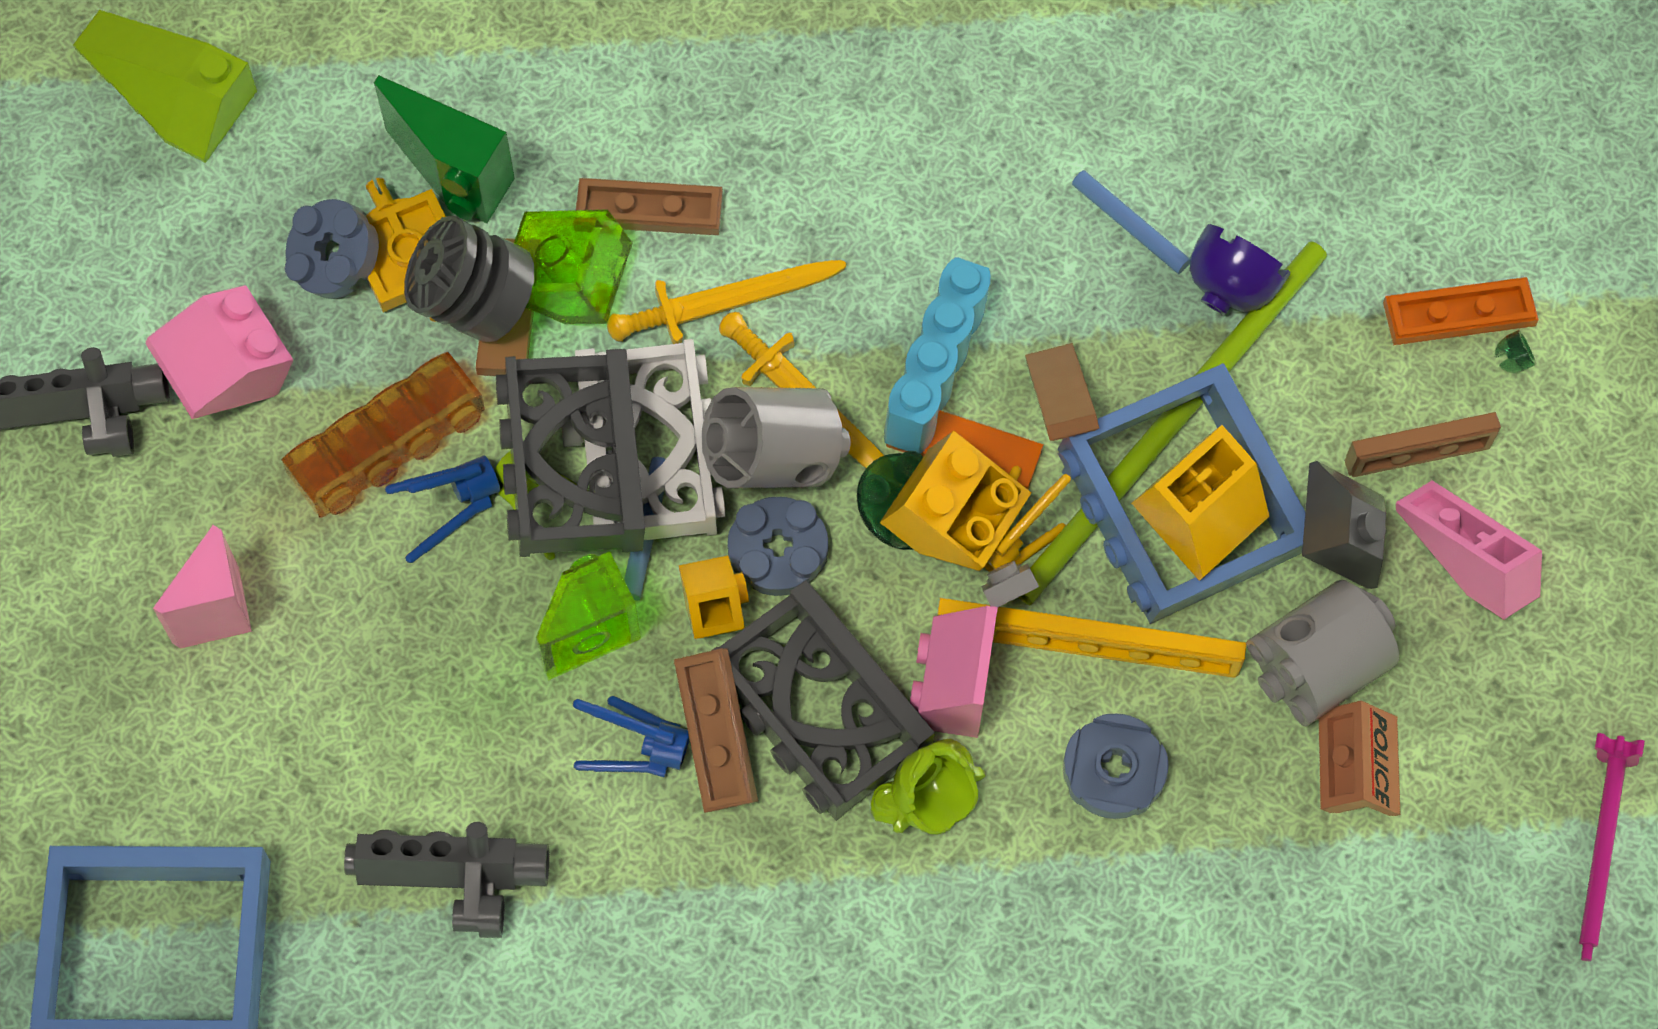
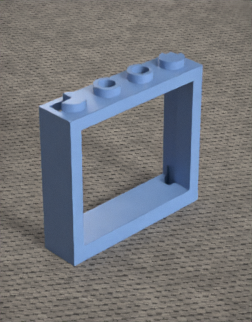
[1057,363,1305,624]
[30,846,271,1029]

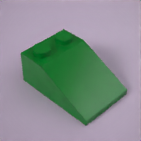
[374,75,515,223]

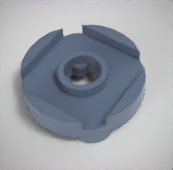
[285,199,379,298]
[728,497,828,596]
[1063,714,1168,819]

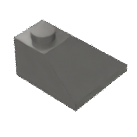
[1302,461,1386,589]

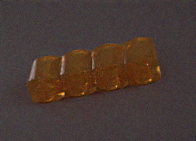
[281,352,485,518]

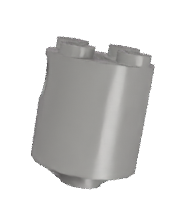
[702,387,851,488]
[1246,580,1400,726]

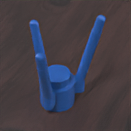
[385,455,500,563]
[573,696,690,778]

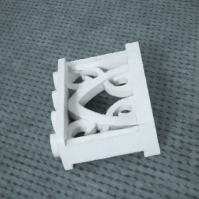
[575,339,725,550]

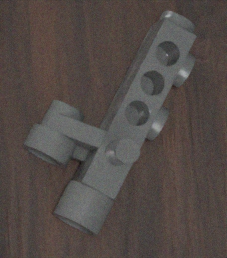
[0,347,170,457]
[344,822,550,938]

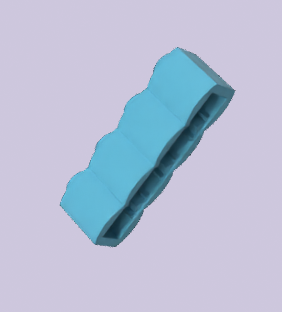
[884,257,991,455]

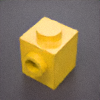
[678,555,749,639]

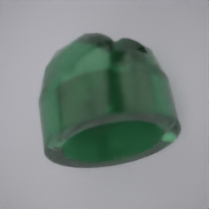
[1494,330,1536,373]

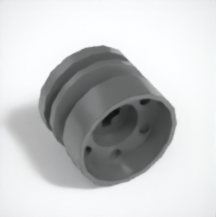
[404,215,534,342]

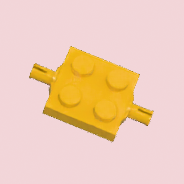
[366,178,446,322]

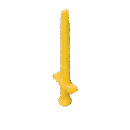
[607,260,846,344]
[719,312,902,489]

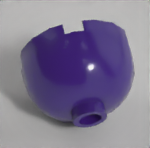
[1190,224,1290,315]

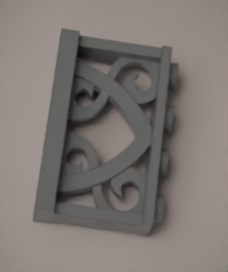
[496,349,645,557]
[711,580,935,821]

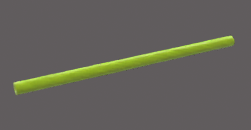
[1018,241,1327,606]

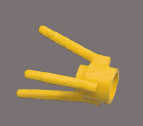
[984,466,1071,572]

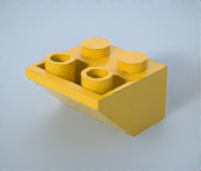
[1131,425,1270,580]
[880,431,1032,571]

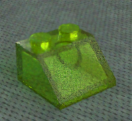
[514,209,633,324]
[536,551,641,681]

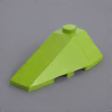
[73,10,257,163]

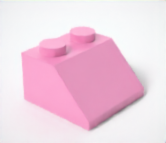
[145,285,293,419]
[910,606,998,738]

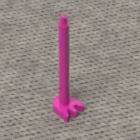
[1579,733,1645,962]

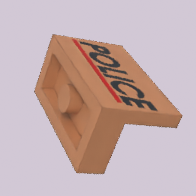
[1319,700,1400,816]

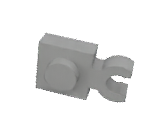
[981,561,1039,607]

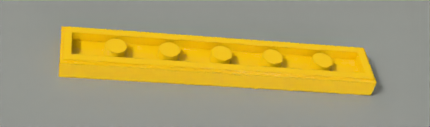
[937,598,1246,678]

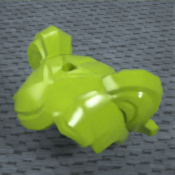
[871,738,986,834]

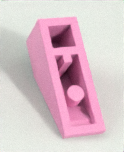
[1396,480,1542,620]

